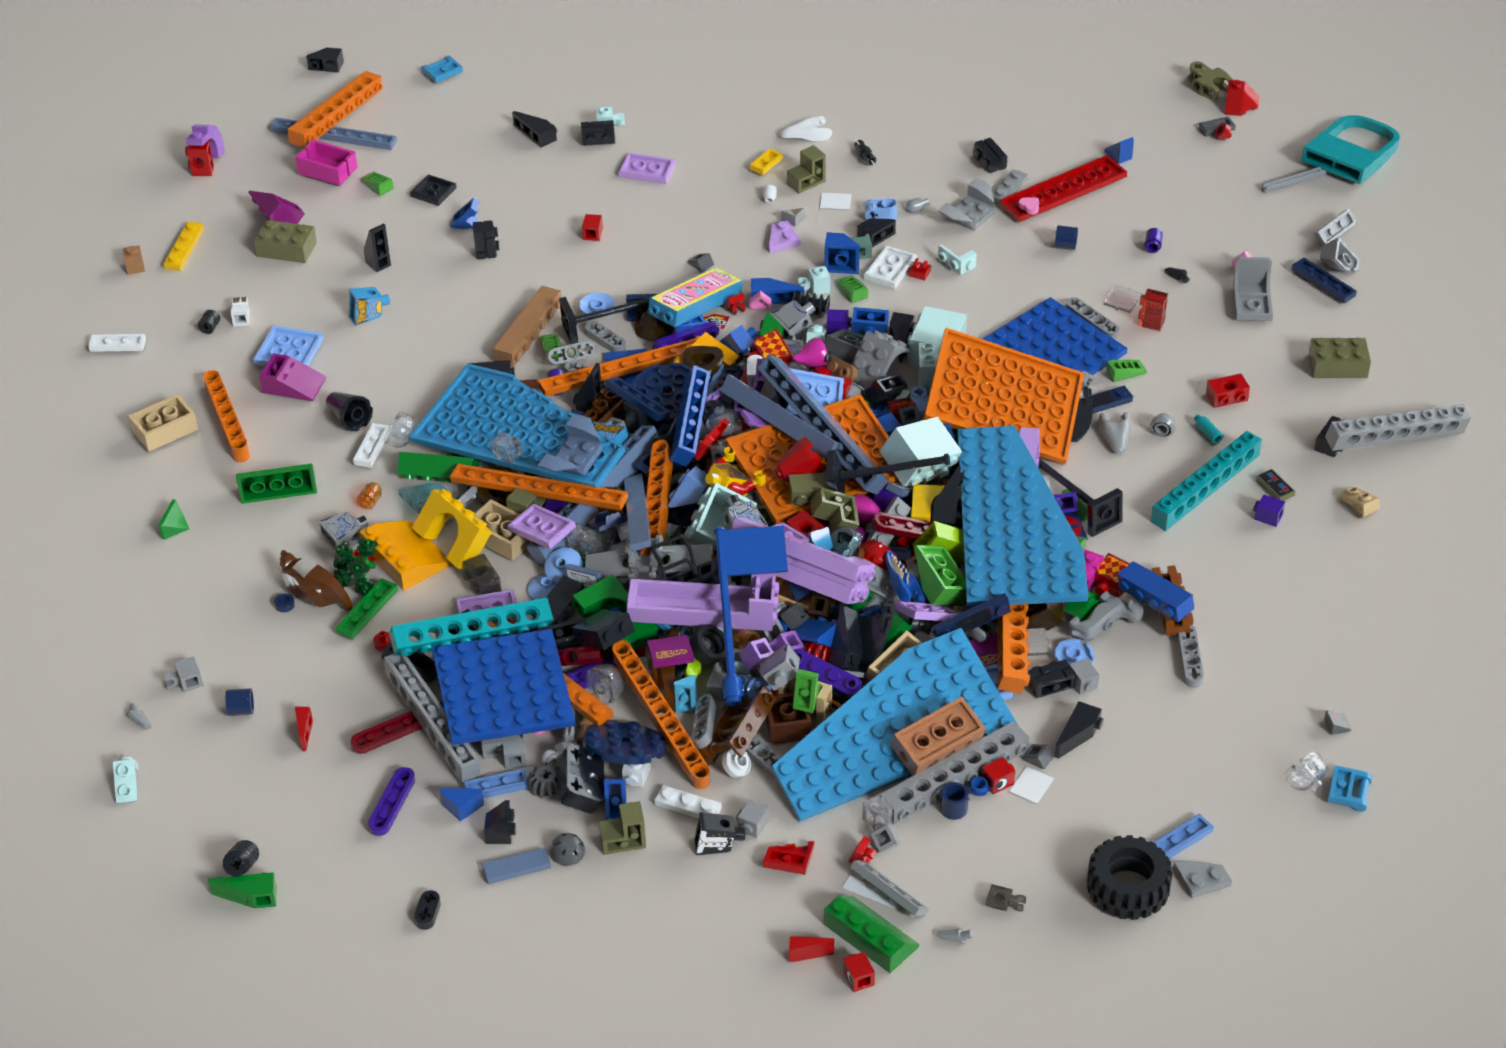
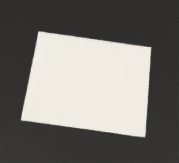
[820,193,852,209]
[1009,766,1055,804]

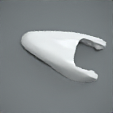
[780,116,832,141]

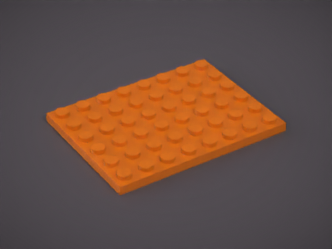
[923,328,1084,465]
[725,394,900,525]

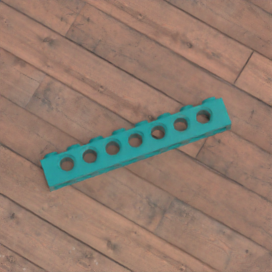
[1151,431,1262,531]
[389,598,553,657]

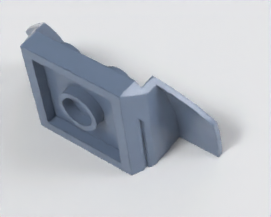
[538,413,603,475]

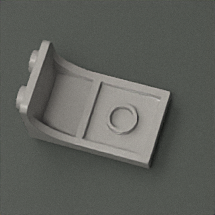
[1233,257,1273,321]
[852,331,911,397]

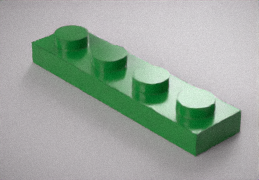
[335,578,398,640]

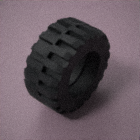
[1087,835,1173,920]

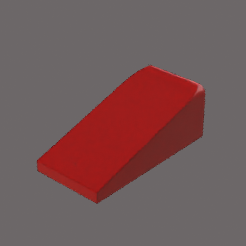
[295,706,313,751]
[789,936,834,962]

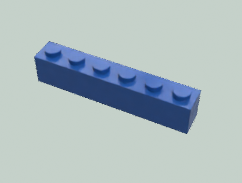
[669,365,711,467]

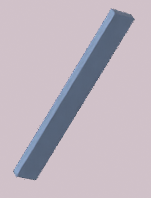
[270,117,397,150]
[721,374,839,459]
[624,473,651,551]

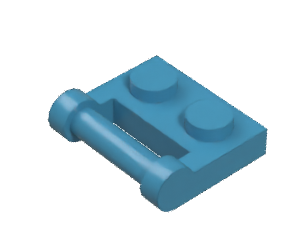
[421,55,463,83]
[1328,765,1372,812]

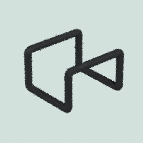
[651,534,698,581]

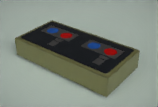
[1256,469,1295,501]

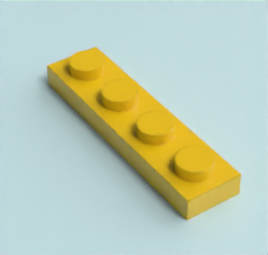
[163,222,204,271]

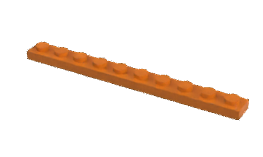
[538,338,695,396]
[450,464,628,511]
[473,622,614,726]

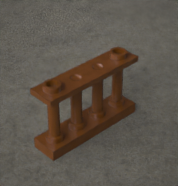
[697,685,777,766]

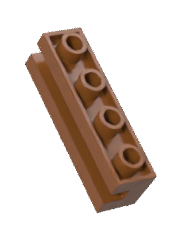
[1152,565,1193,636]

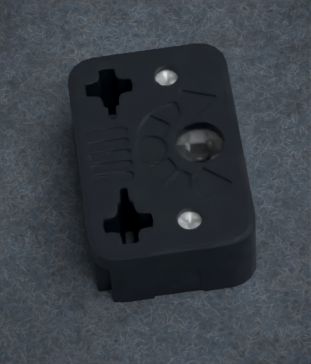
[557,744,605,814]

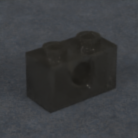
[461,554,502,595]

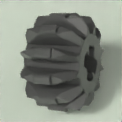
[528,763,558,798]

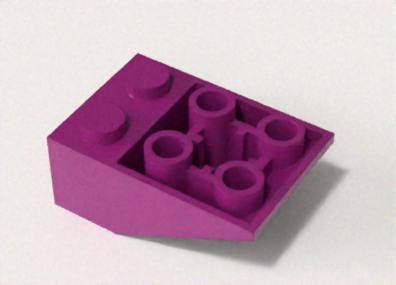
[248,190,305,224]
[259,353,326,401]

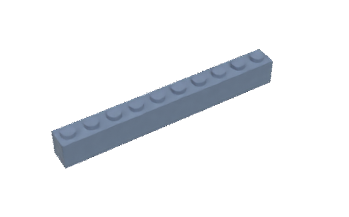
[757,354,889,494]
[526,426,657,565]

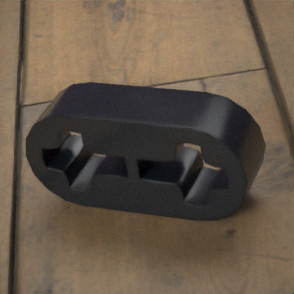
[414,890,441,930]

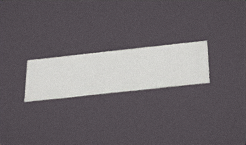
[842,876,900,910]

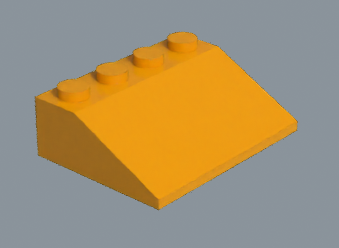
[360,520,453,591]

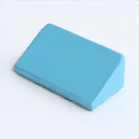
[674,675,697,713]

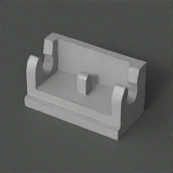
[862,558,891,599]

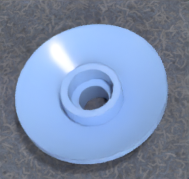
[580,293,615,314]
[545,548,583,584]
[527,574,556,600]

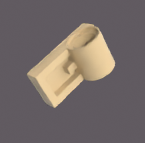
[1339,487,1379,518]

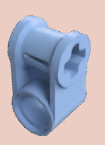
[865,198,897,219]
[910,386,928,420]

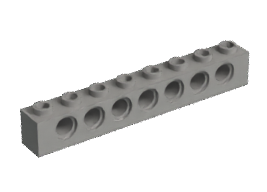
[1325,404,1471,451]
[384,654,480,784]
[879,721,1029,824]

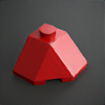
[1225,80,1259,116]

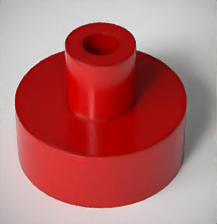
[1215,122,1232,140]
[373,631,391,652]

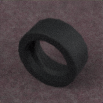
[689,625,726,666]

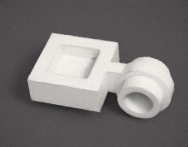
[542,740,580,767]

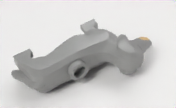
[1069,591,1145,641]

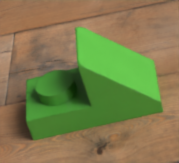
[793,669,821,713]

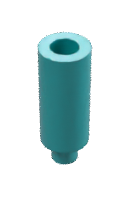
[1194,414,1224,444]

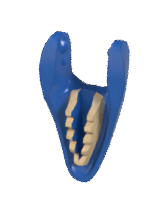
[885,551,927,603]

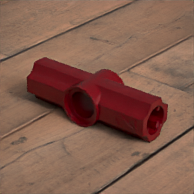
[557,647,606,666]

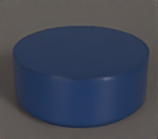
[274,594,295,612]

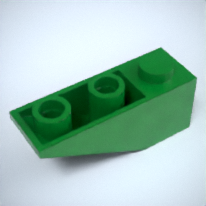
[208,872,277,908]

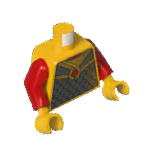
[705,447,766,497]

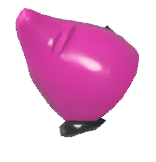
[792,337,832,367]
[855,494,883,525]

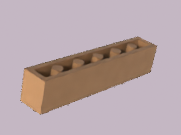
[493,286,561,367]

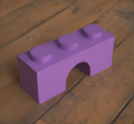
[738,630,804,671]

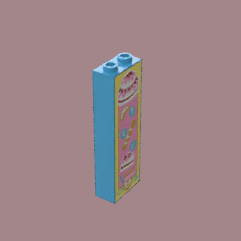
[648,267,743,327]

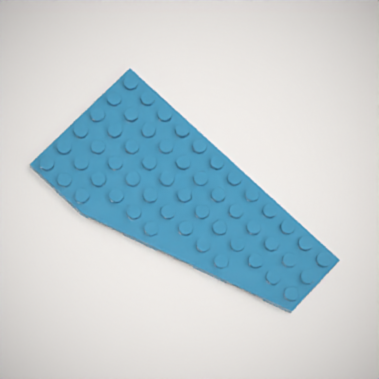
[409,363,626,487]
[958,426,1088,607]
[771,628,1018,822]

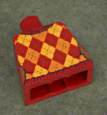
[746,328,792,366]
[1094,552,1130,597]

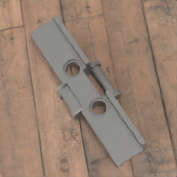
[585,535,713,580]

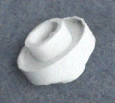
[722,749,751,778]

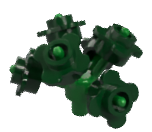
[333,538,378,595]

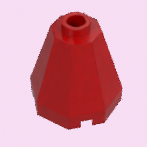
[775,437,824,482]

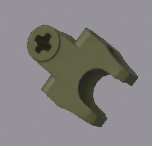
[1188,61,1233,100]

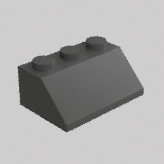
[825,329,864,364]

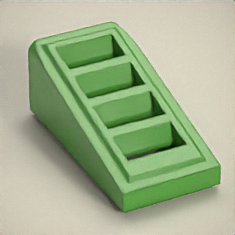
[360,172,394,196]
[837,275,868,303]
[540,333,562,359]
[1106,360,1147,382]

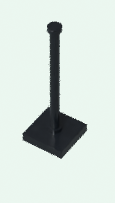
[559,297,650,344]
[825,450,950,494]
[1038,459,1123,537]

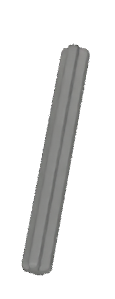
[1261,163,1333,193]

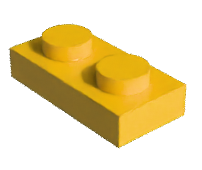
[750,148,783,175]

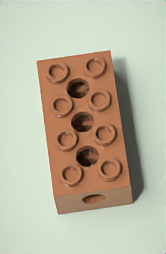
[890,697,986,776]

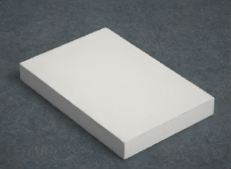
[864,245,917,289]

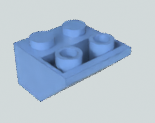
[668,466,710,508]

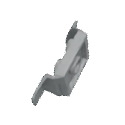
[938,177,994,230]

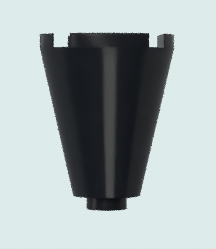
[326,392,373,431]

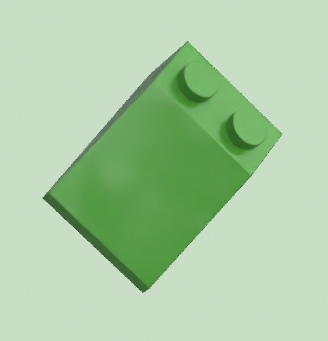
[914,545,967,605]

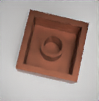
[766,693,812,743]

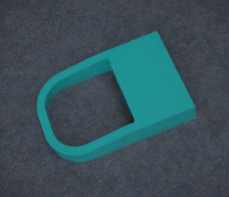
[1301,115,1400,184]

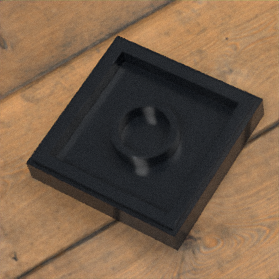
[410,174,457,206]

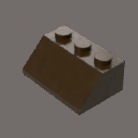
[1026,602,1063,631]

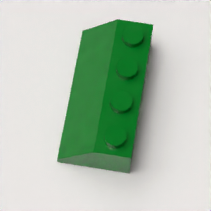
[397,452,481,483]
[236,463,317,504]
[824,896,919,973]

